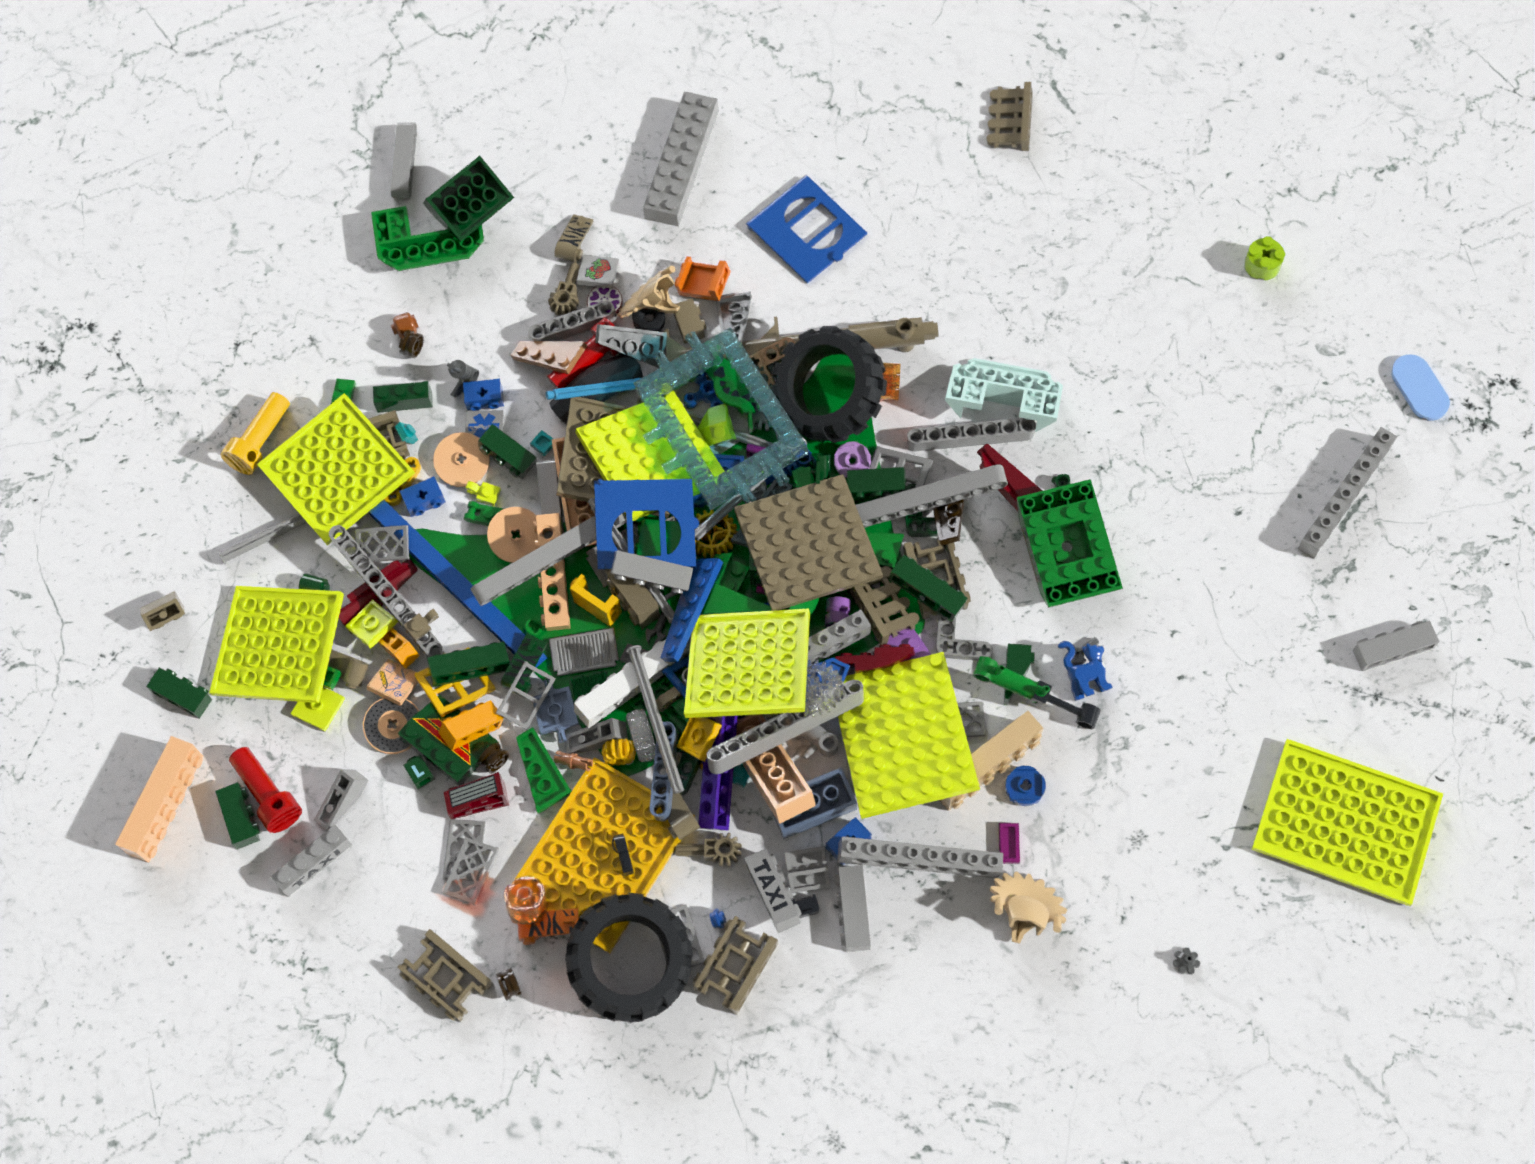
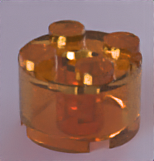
[880,363,901,401]
[504,876,548,925]

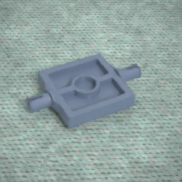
[533,679,579,743]

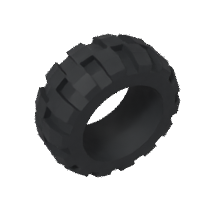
[771,326,887,443]
[565,892,693,1023]

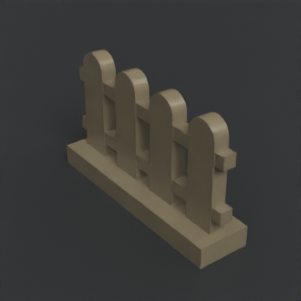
[986,82,1033,151]
[848,565,919,645]

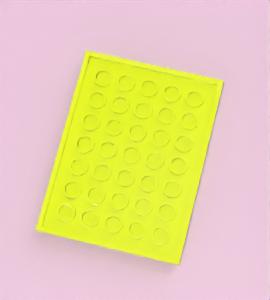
[838,652,980,819]
[1251,739,1444,907]

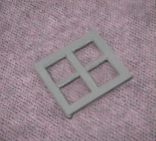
[869,446,933,498]

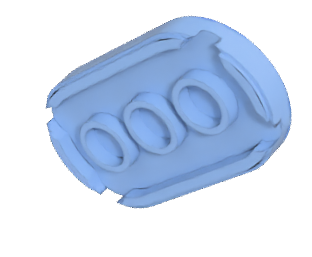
[1391,354,1450,421]

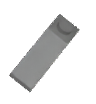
[565,718,628,754]
[314,769,369,830]

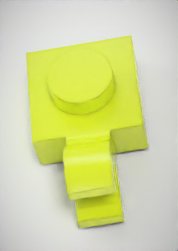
[465,481,501,506]

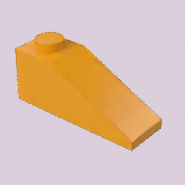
[378,628,420,669]

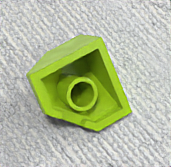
[698,403,736,447]

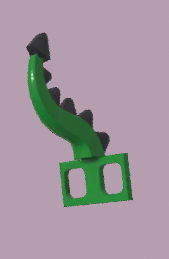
[713,366,761,435]

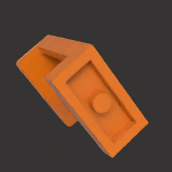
[675,256,731,301]

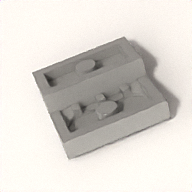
[784,846,831,893]

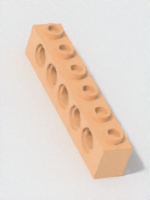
[533,513,570,631]

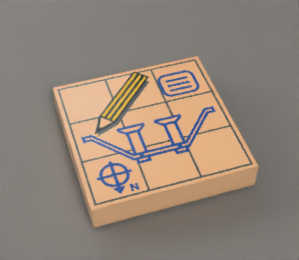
[367,659,419,706]

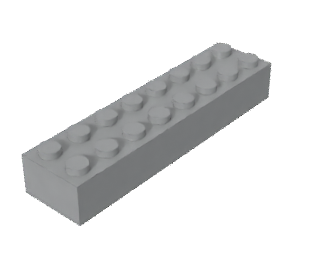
[643,91,719,227]

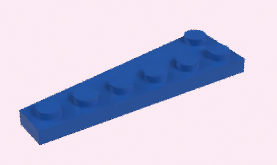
[660,558,723,662]

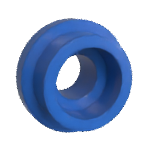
[709,908,726,929]

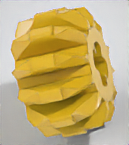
[602,738,636,766]

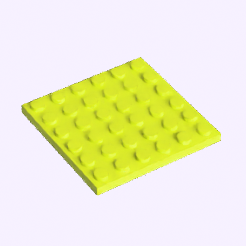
[575,391,729,521]
[257,393,415,546]
[209,586,344,703]
[684,609,810,718]

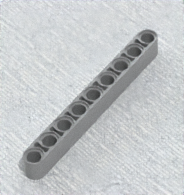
[856,465,1008,528]
[470,513,626,606]
[329,525,445,657]
[707,680,864,774]

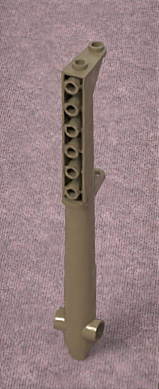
[662,316,939,370]

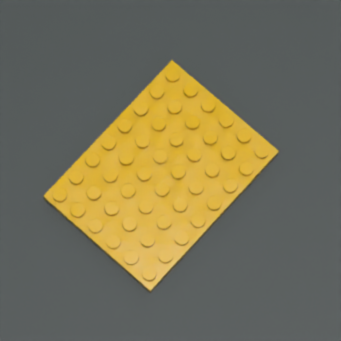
[507,757,696,954]

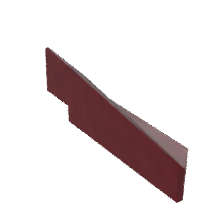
[977,444,1043,512]
[339,558,418,635]

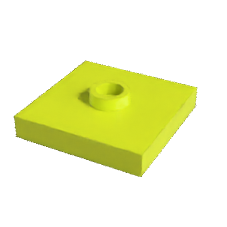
[345,599,398,649]
[291,687,345,732]

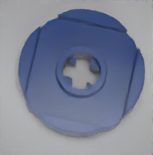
[1005,765,1046,806]

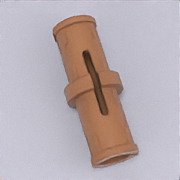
[554,751,593,771]

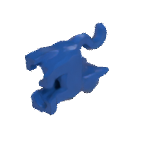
[1058,641,1113,701]

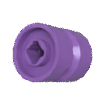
[825,596,851,628]

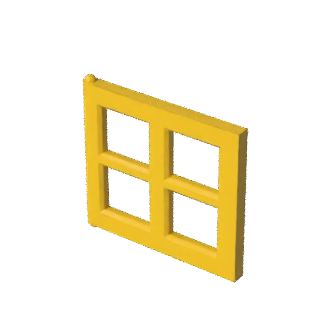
[414,647,496,717]

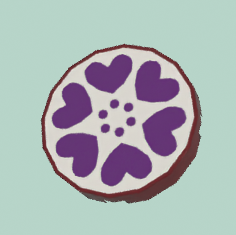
[587,286,623,314]

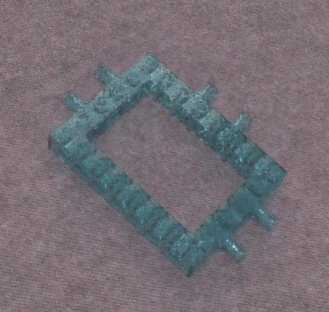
[633,327,808,510]

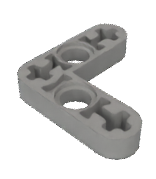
[936,615,993,661]

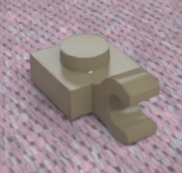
[404,608,439,641]

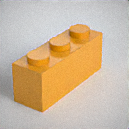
[438,700,504,751]

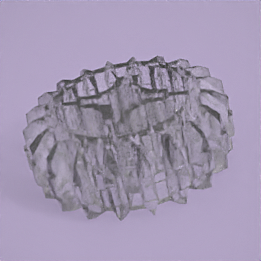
[626,709,656,762]

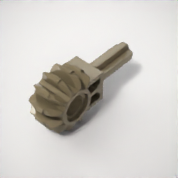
[548,262,580,316]
[675,833,742,867]

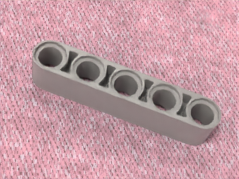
[391,122,417,198]
[528,301,617,341]
[536,459,564,539]

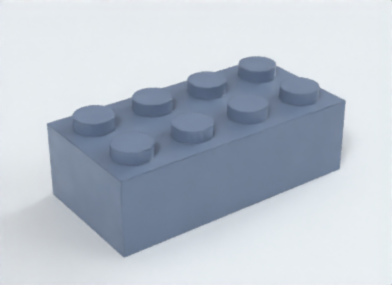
[771,767,857,839]

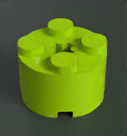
[1244,236,1285,280]

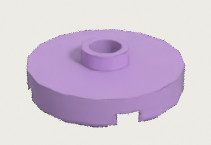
[834,441,871,478]

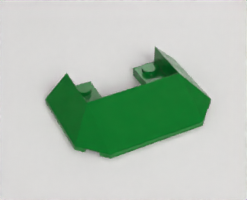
[371,206,484,271]
[700,553,820,618]

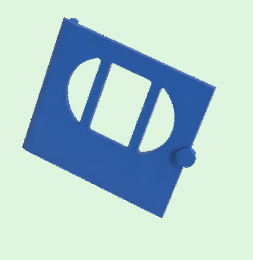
[746,175,867,284]
[594,479,699,569]

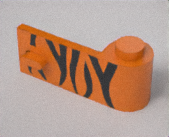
[517,908,579,945]

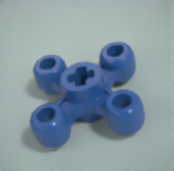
[683,368,724,409]

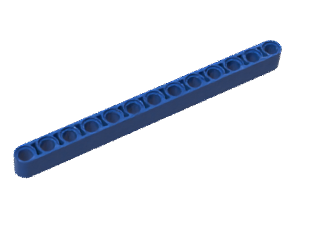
[368,500,547,668]

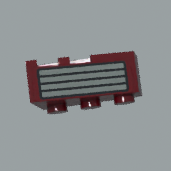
[443,772,509,819]

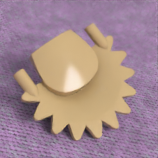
[618,265,680,319]
[990,871,1067,944]

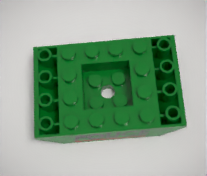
[1017,479,1123,608]

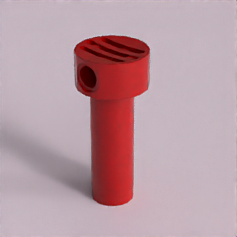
[547,317,619,389]
[229,747,302,833]

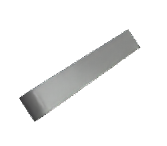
[907,418,1036,452]

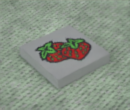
[577,255,619,288]

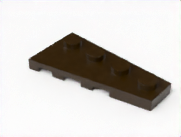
[933,499,965,546]

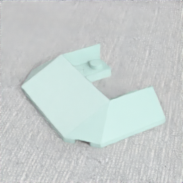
[945,358,1063,432]

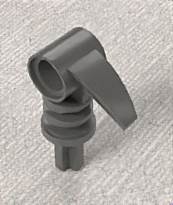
[447,360,479,397]

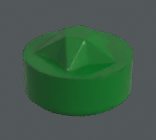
[522,619,543,638]

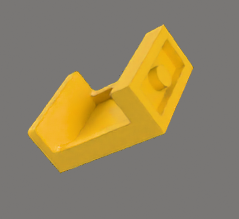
[570,574,622,627]

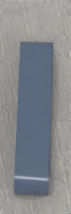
[650,722,678,822]

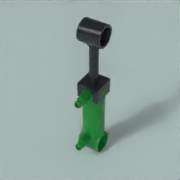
[973,656,1101,729]

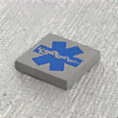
[465,410,504,438]

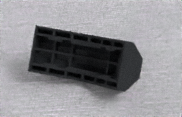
[549,354,643,425]

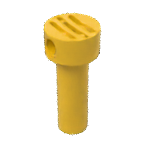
[220,392,290,475]

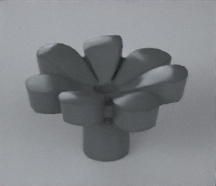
[1173,947,1200,975]

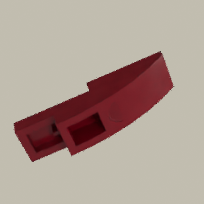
[835,644,915,673]

